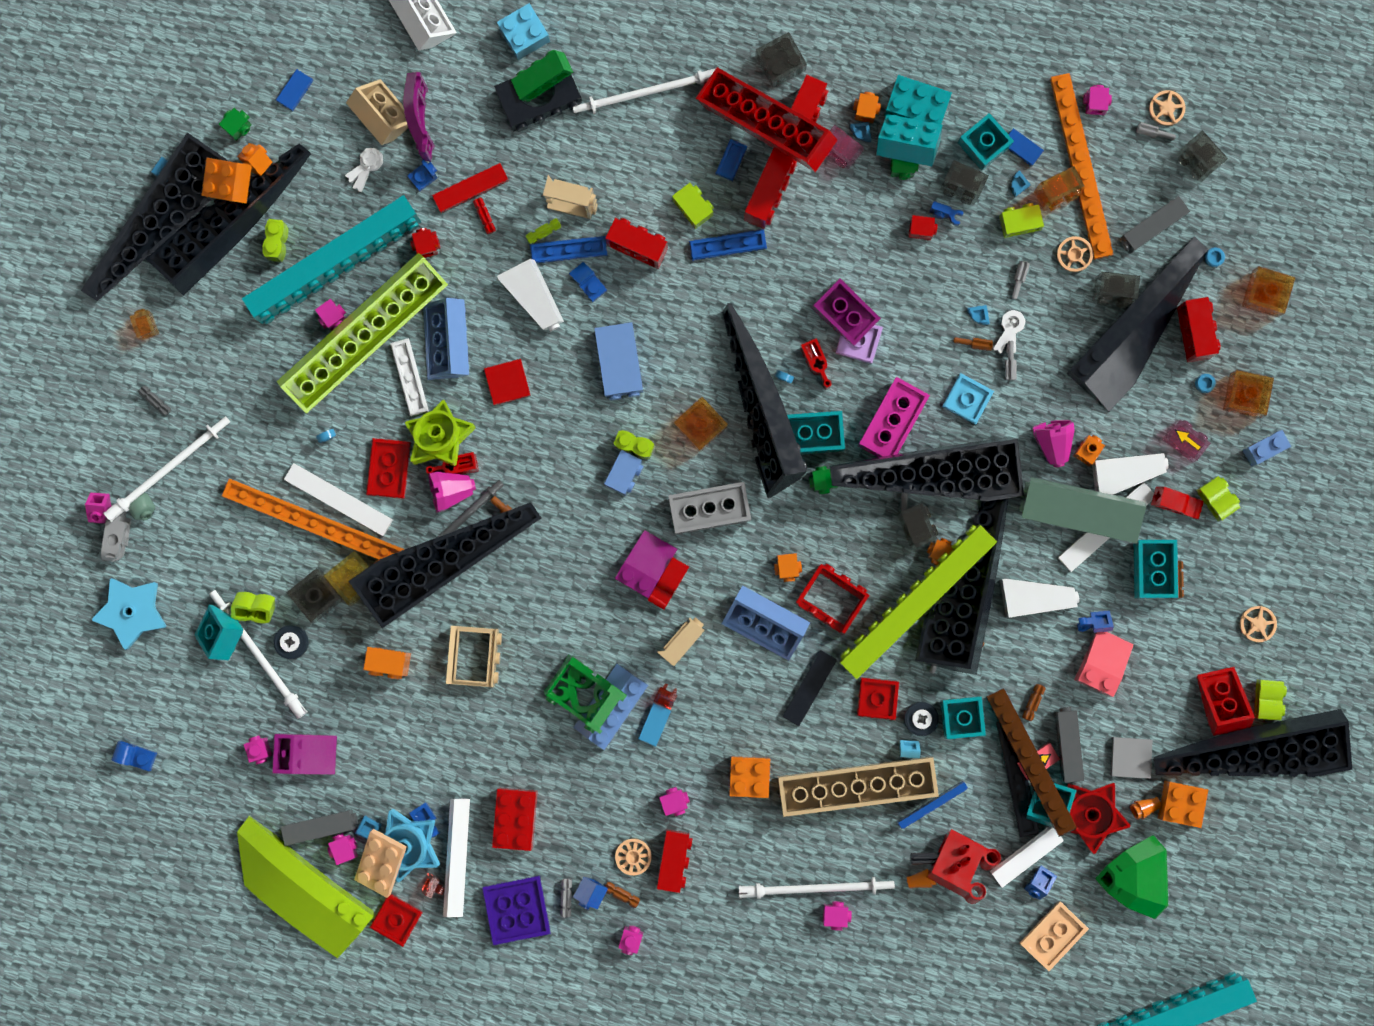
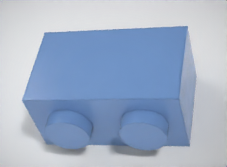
[1242,430,1291,467]
[604,450,644,496]

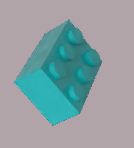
[884,75,952,124]
[876,114,943,167]
[787,411,845,454]
[1133,540,1178,599]

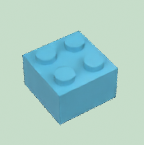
[497,3,550,60]

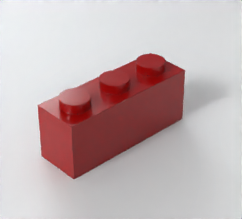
[657,829,693,893]

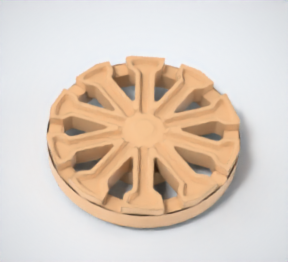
[615,838,652,876]

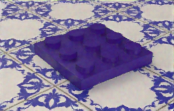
[482,875,551,945]

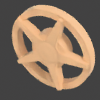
[1149,90,1185,126]
[1057,236,1093,272]
[1240,606,1277,642]

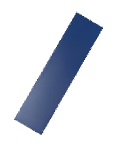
[689,229,767,261]
[530,236,608,263]
[896,781,968,829]

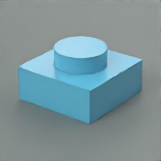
[899,740,921,759]

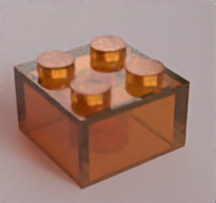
[1034,166,1084,212]
[1242,266,1296,317]
[1223,370,1274,418]
[674,397,728,453]

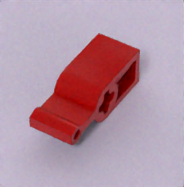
[800,338,831,390]
[426,452,479,475]
[1151,487,1204,520]
[648,557,689,610]

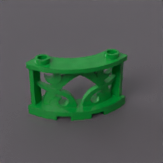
[543,654,627,734]

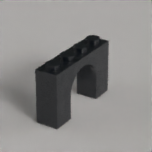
[494,75,582,132]

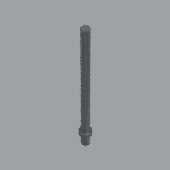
[438,480,504,537]

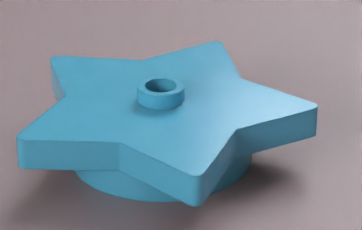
[92,578,166,650]
[384,809,440,883]

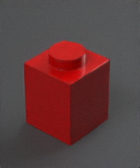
[908,215,938,240]

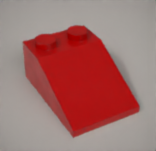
[1197,667,1255,736]

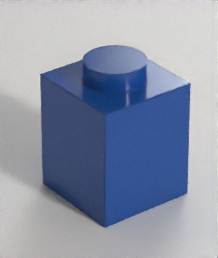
[573,876,608,910]

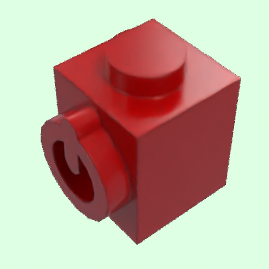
[410,228,441,258]

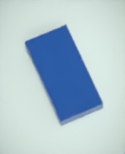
[276,69,313,112]
[1008,128,1044,166]
[715,139,748,182]

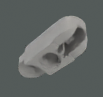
[101,511,131,562]

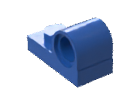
[111,741,157,771]

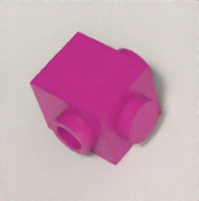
[1083,85,1112,115]
[315,299,346,331]
[85,492,112,524]
[244,735,273,765]
[659,787,690,816]
[327,833,358,865]
[823,901,852,930]
[619,925,643,955]

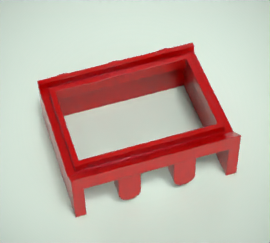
[794,563,870,635]

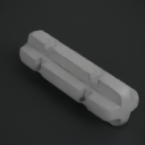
[560,878,572,918]

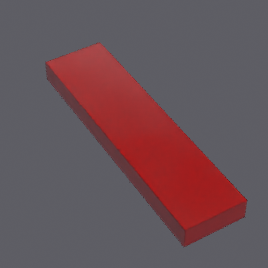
[432,163,509,213]

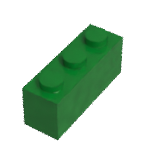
[511,50,574,102]

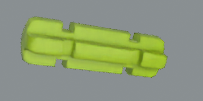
[525,218,561,244]

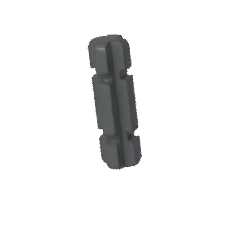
[138,386,171,416]

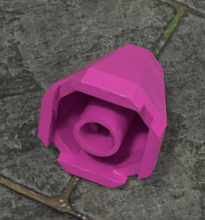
[1032,420,1075,467]
[428,472,476,513]

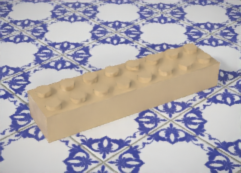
[777,756,939,817]

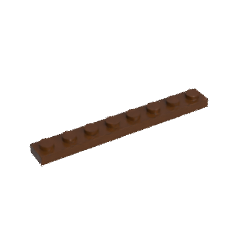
[986,688,1077,837]

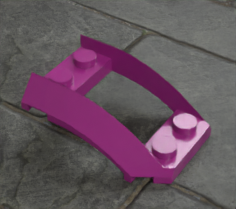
[403,72,435,162]

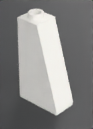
[497,259,564,331]
[1092,453,1168,495]
[1000,579,1079,618]

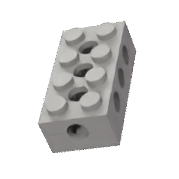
[668,482,751,535]

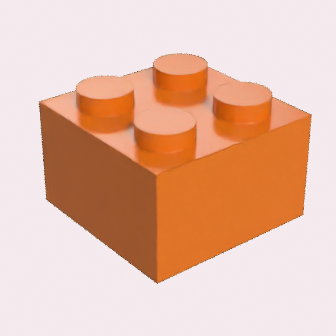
[202,158,252,203]
[363,647,411,679]
[729,756,770,798]
[1158,781,1208,828]

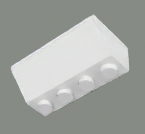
[389,0,457,51]

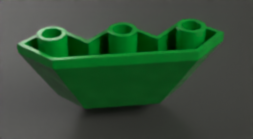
[1095,835,1168,919]

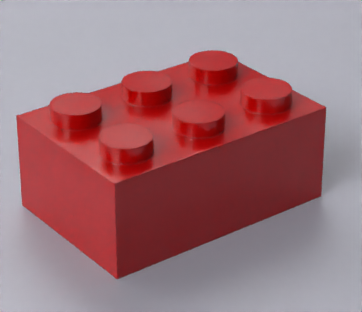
[605,218,668,269]
[1177,297,1221,363]
[492,787,538,851]

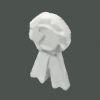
[345,148,383,192]
[993,310,1025,354]

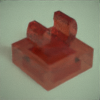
[654,684,678,710]
[421,873,445,898]

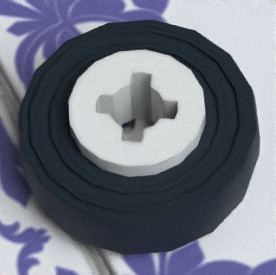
[273,625,309,659]
[904,702,939,736]

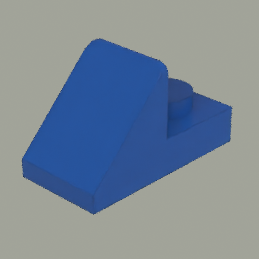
[569,262,607,302]

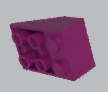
[272,733,337,774]

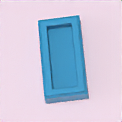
[638,703,671,746]

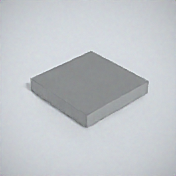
[1111,737,1153,779]

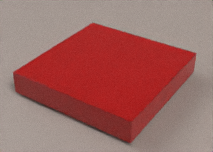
[484,359,531,406]
[857,677,899,720]
[369,894,423,947]

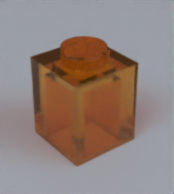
[129,309,160,340]

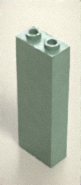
[1019,477,1146,543]

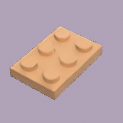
[354,829,407,898]
[1020,901,1089,971]

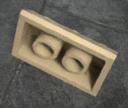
[346,79,408,145]

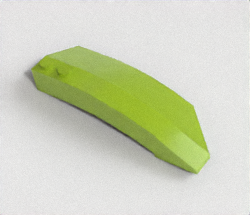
[237,816,374,959]

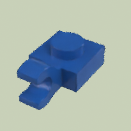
[929,201,964,226]
[1077,610,1114,633]
[409,802,440,838]

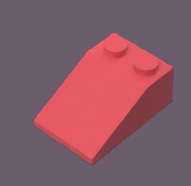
[1074,632,1134,697]

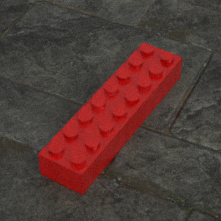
[696,67,838,172]
[744,74,829,229]

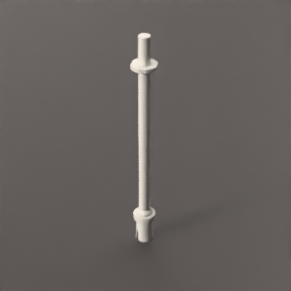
[573,68,716,114]
[103,416,230,522]
[209,590,308,719]
[739,877,895,899]

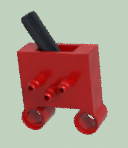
[910,829,1001,904]

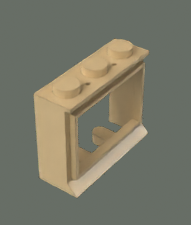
[543,175,598,219]
[658,617,704,666]
[446,626,502,687]

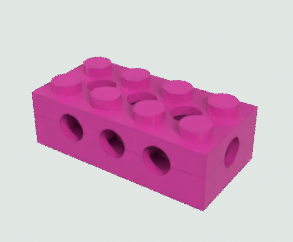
[858,377,930,457]

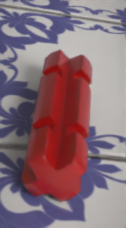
[473,197,496,234]

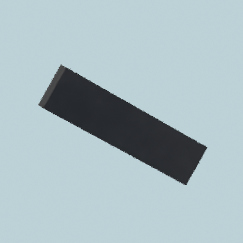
[782,650,837,726]

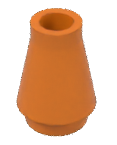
[1130,797,1161,820]
[907,869,937,888]

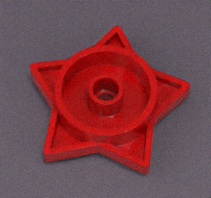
[1067,783,1131,854]

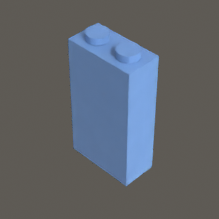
[594,322,643,400]

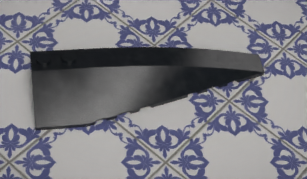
[81,132,229,301]
[145,143,311,296]
[1066,236,1208,412]
[722,303,806,498]
[829,437,1024,501]
[915,498,1009,675]
[349,502,541,628]
[1153,709,1353,777]

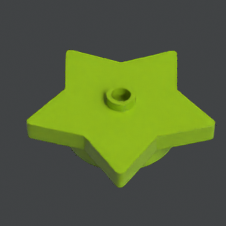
[405,400,476,466]

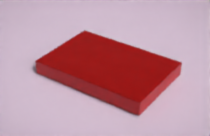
[366,438,411,499]

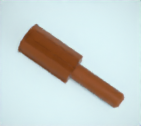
[953,337,993,352]

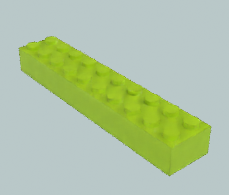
[277,253,448,414]
[840,525,997,679]

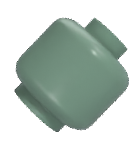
[128,493,155,521]

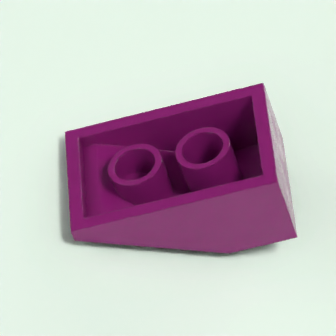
[810,278,881,346]
[615,530,678,599]

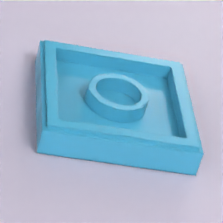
[942,373,994,425]

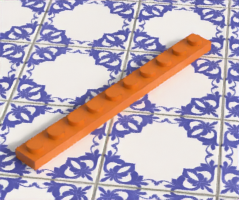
[1050,73,1113,260]
[222,478,405,559]

